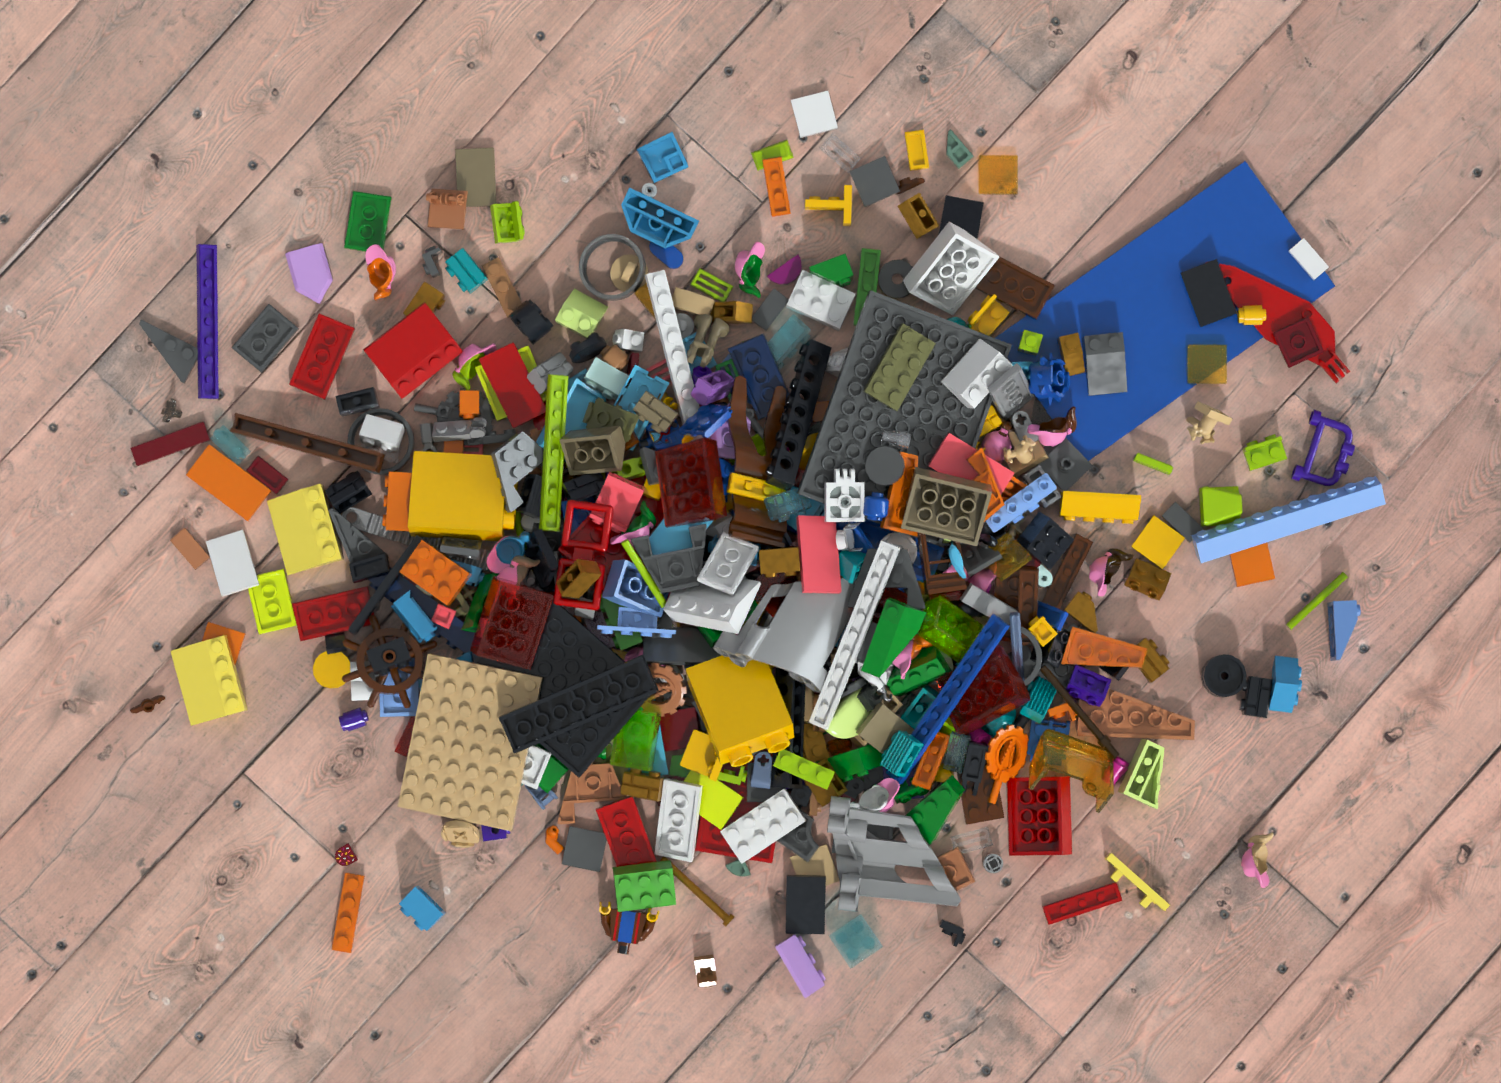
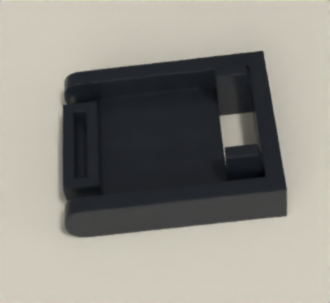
[524,529,558,590]

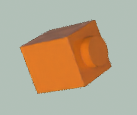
[459,390,479,420]

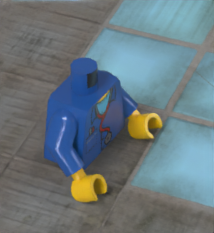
[638,397,695,458]

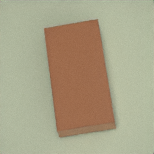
[170,528,210,570]

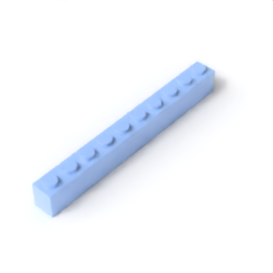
[1191,476,1386,563]

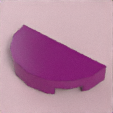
[767,254,802,285]

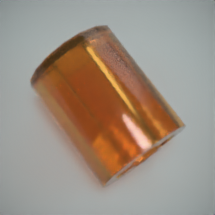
[826,738,852,756]

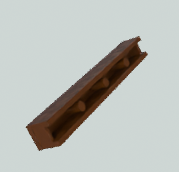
[230,413,385,473]

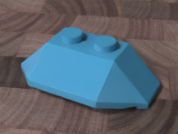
[621,187,699,249]

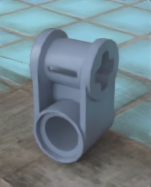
[750,751,772,789]
[525,785,558,810]

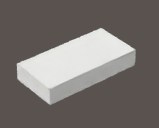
[1288,238,1329,280]

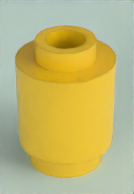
[1237,305,1266,325]

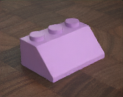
[775,934,826,998]

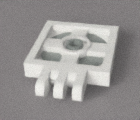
[824,468,864,522]

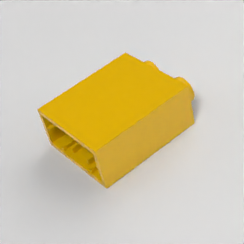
[408,451,518,541]
[685,655,794,767]

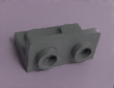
[440,536,482,560]

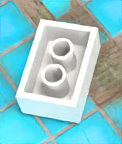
[786,270,856,331]

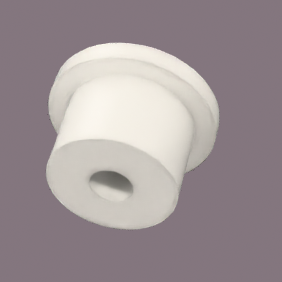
[642,183,657,198]

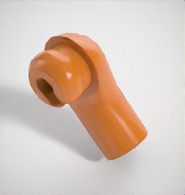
[545,825,564,855]

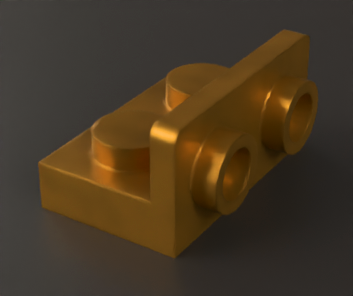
[803,723,830,762]

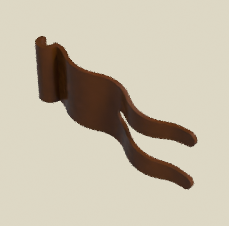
[728,376,787,548]

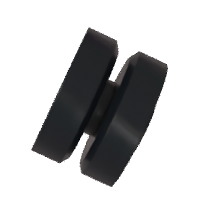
[1201,654,1247,698]

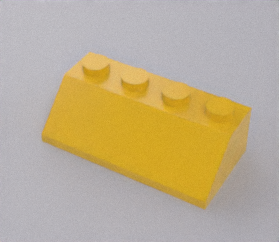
[1059,491,1141,524]

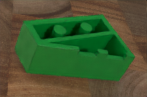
[461,573,508,636]
[905,775,965,845]

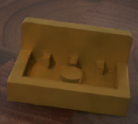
[1124,558,1172,600]

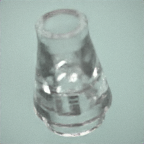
[881,430,911,450]

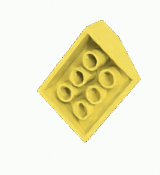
[267,484,344,575]
[170,635,248,726]

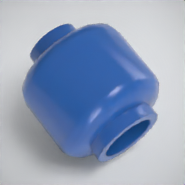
[863,492,889,521]

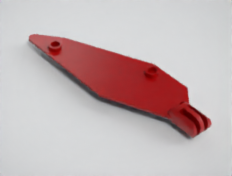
[1206,262,1350,384]

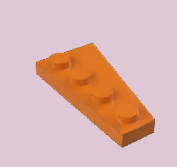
[880,451,918,537]
[1061,627,1148,668]

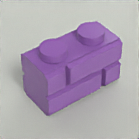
[691,370,734,405]

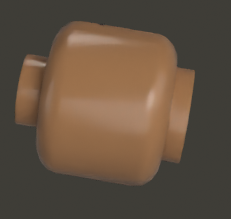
[600,344,629,371]

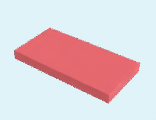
[928,432,1014,494]
[796,515,842,594]

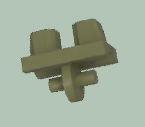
[453,585,476,618]

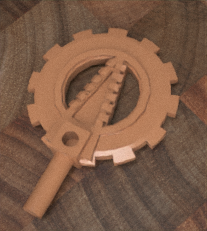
[641,663,687,717]

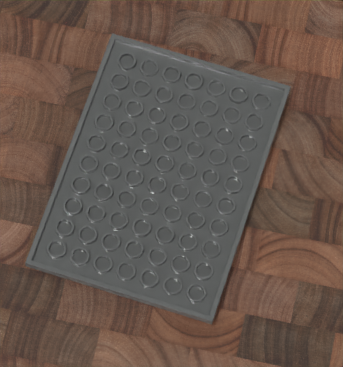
[797,290,1012,547]

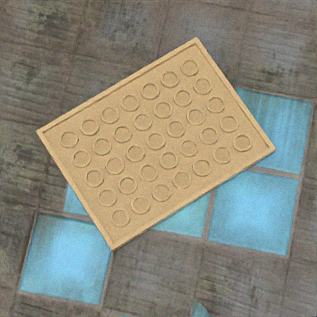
[398,653,543,831]

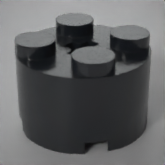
[509,299,553,345]

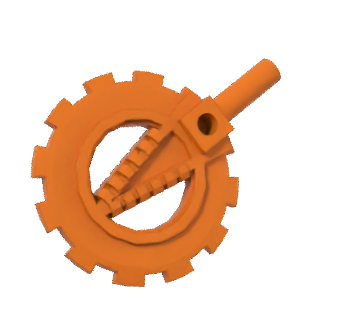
[985,724,1029,804]

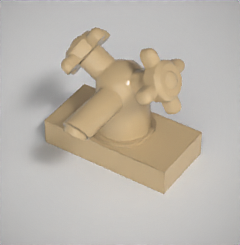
[1186,401,1232,444]
[1003,432,1048,478]

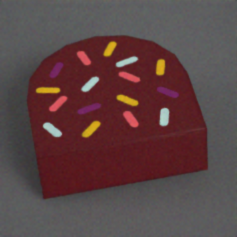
[335,843,358,866]

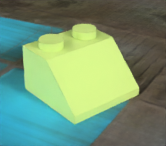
[555,288,608,339]

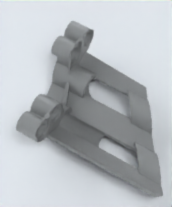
[827,796,961,912]

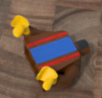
[599,902,660,954]

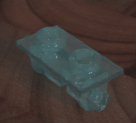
[210,425,251,465]

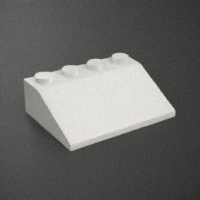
[903,222,999,315]
[663,578,761,634]

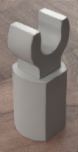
[420,423,437,452]

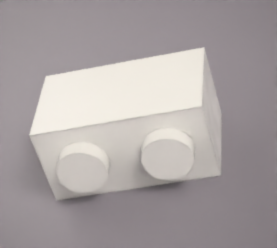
[359,414,405,452]

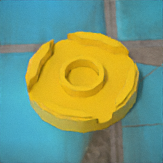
[313,651,350,689]

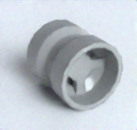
[983,854,1003,873]

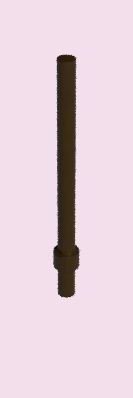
[1040,665,1119,759]

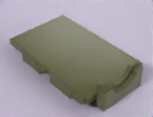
[582,397,639,443]

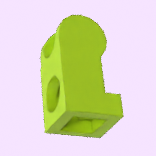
[613,457,646,480]

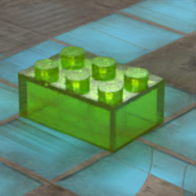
[918,595,983,663]
[610,709,661,771]

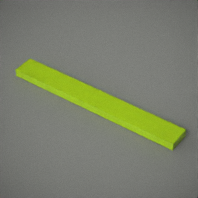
[539,374,568,532]

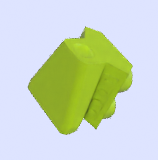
[1199,486,1242,526]

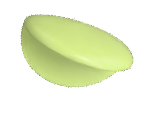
[824,688,872,739]

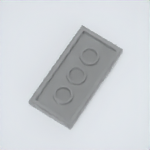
[987,363,1034,421]

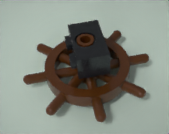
[342,615,437,708]

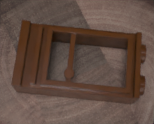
[918,533,967,595]

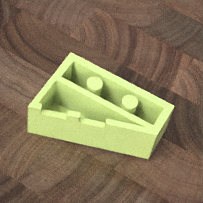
[1118,738,1165,809]

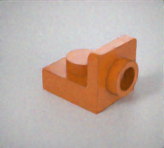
[1047,703,1077,722]

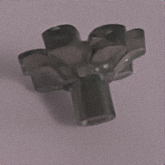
[161,398,182,423]

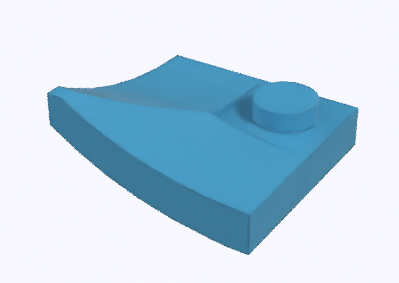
[636,132,689,184]

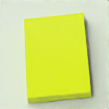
[248,569,297,635]
[683,770,744,830]

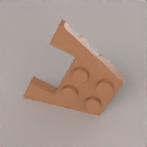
[558,762,626,824]

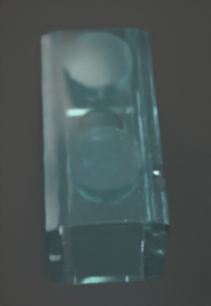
[764,487,812,523]

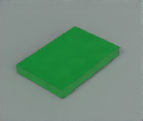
[344,191,392,252]

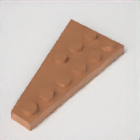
[1077,689,1195,740]

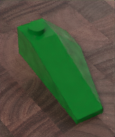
[861,597,927,678]

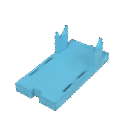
[614,365,670,452]

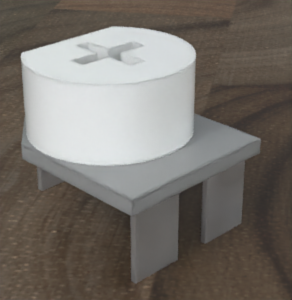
[836,522,863,551]

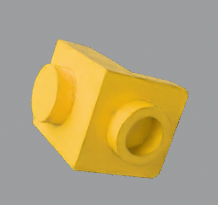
[1027,616,1058,647]

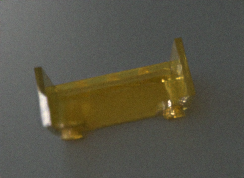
[1029,729,1114,813]

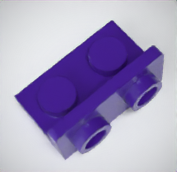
[1065,665,1111,707]

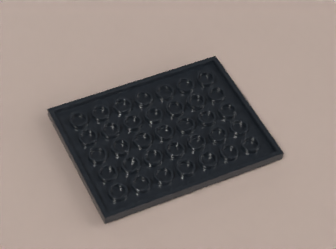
[473,586,651,778]

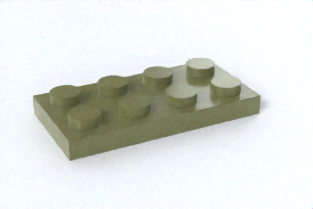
[863,323,936,411]

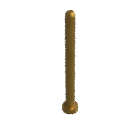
[660,857,735,927]

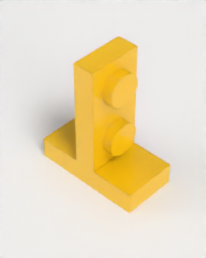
[805,185,852,226]

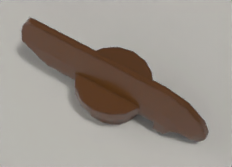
[896,177,925,195]
[130,695,165,713]

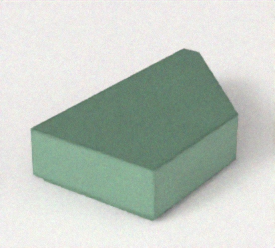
[946,129,974,169]

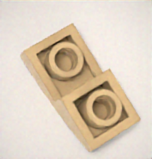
[672,287,715,316]

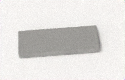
[960,583,1018,624]

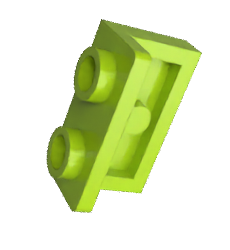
[490,201,525,244]

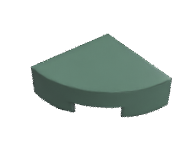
[725,859,751,877]

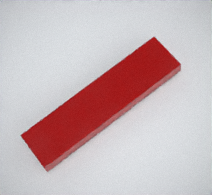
[1042,882,1123,925]

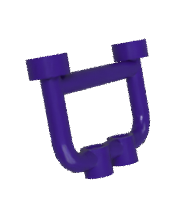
[1291,409,1355,486]

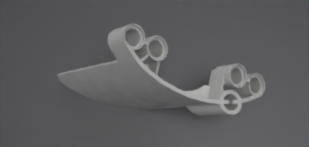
[713,578,857,693]

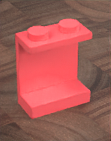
[589,472,645,533]

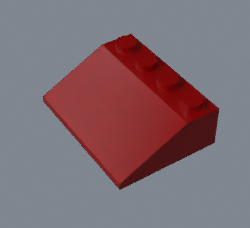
[363,302,463,399]
[1007,776,1072,856]

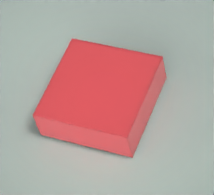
[431,604,457,629]

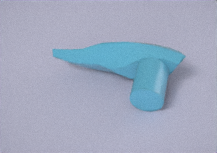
[947,543,967,579]

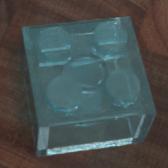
[828,913,883,969]

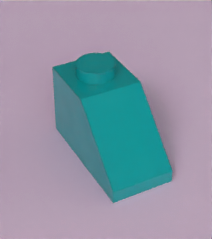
[838,550,866,584]
[901,685,939,729]

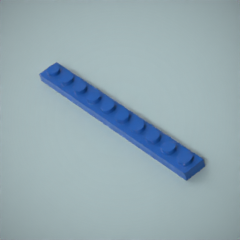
[885,614,1010,785]

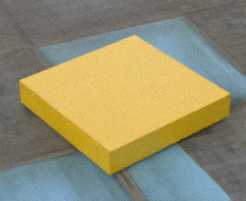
[1131,515,1185,569]

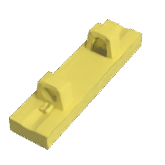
[1105,853,1170,911]

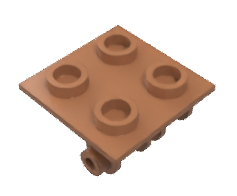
[426,189,468,230]

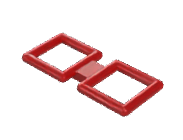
[553,500,613,610]

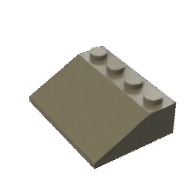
[901,467,992,546]

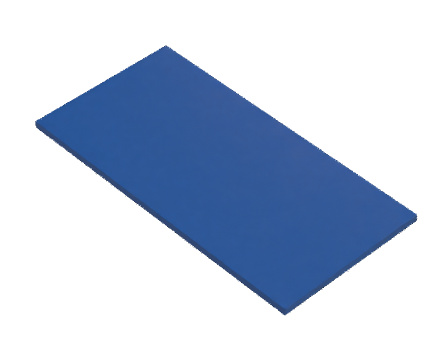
[995,161,1335,461]

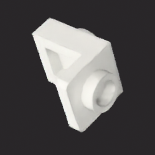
[612,329,644,352]

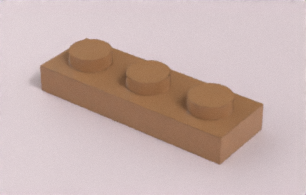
[482,257,522,318]

